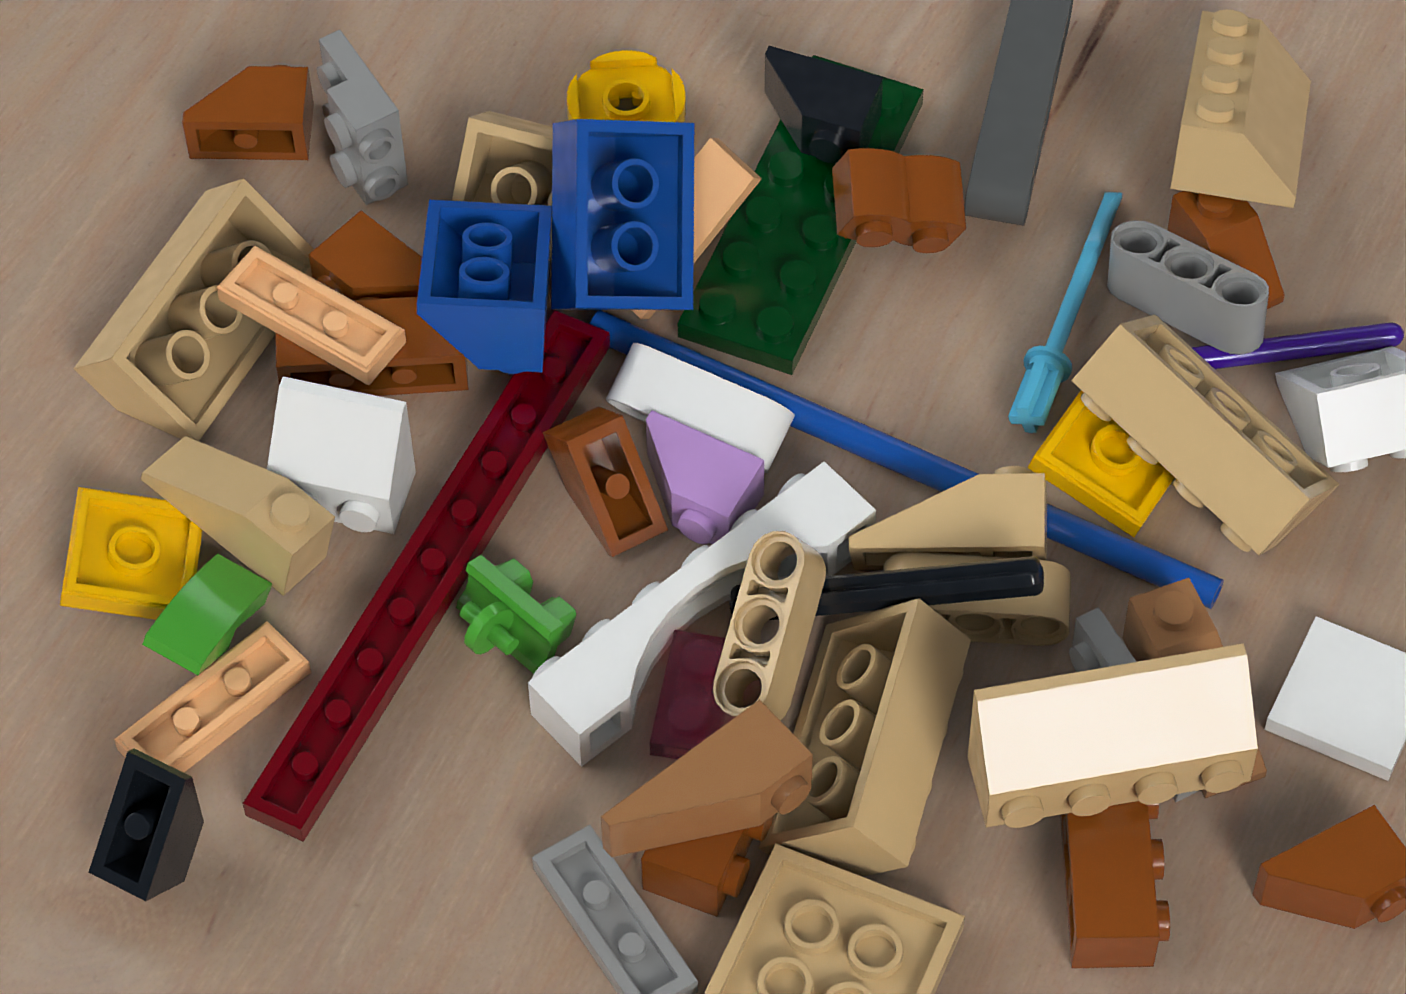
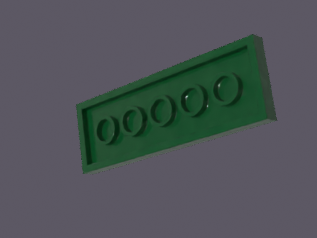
[677,55,924,375]

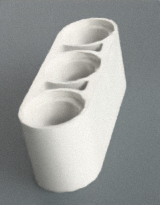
[606,343,795,473]

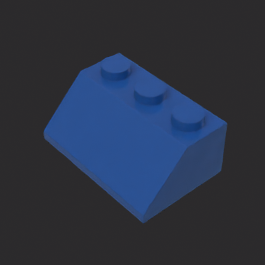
[551,119,695,310]
[417,200,552,374]

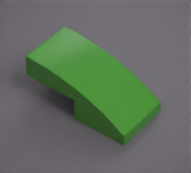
[142,553,272,675]

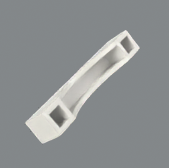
[528,461,876,767]

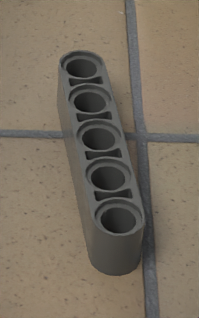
[965,0,1073,226]

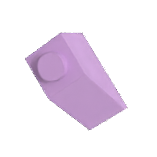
[646,410,764,544]

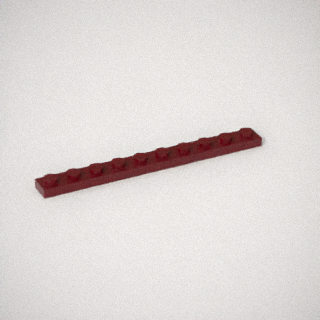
[242,310,610,842]

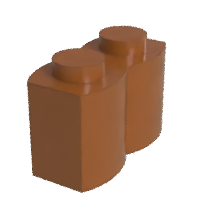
[832,148,966,253]

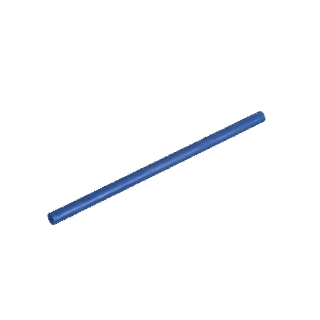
[590,310,1224,609]

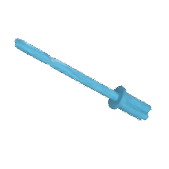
[1008,192,1123,433]

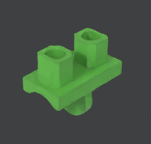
[456,555,577,674]

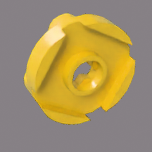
[567,50,686,123]

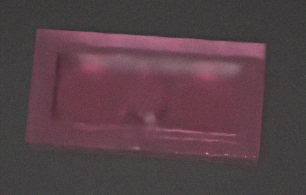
[649,630,726,760]

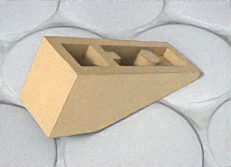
[141,436,335,596]
[849,466,1047,570]

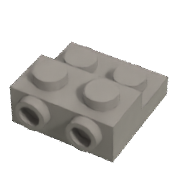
[317,30,408,205]

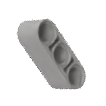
[1107,220,1269,355]

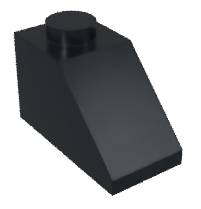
[765,46,883,163]
[88,748,204,901]

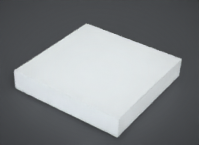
[1264,616,1406,781]

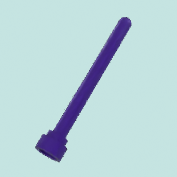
[1191,322,1404,369]

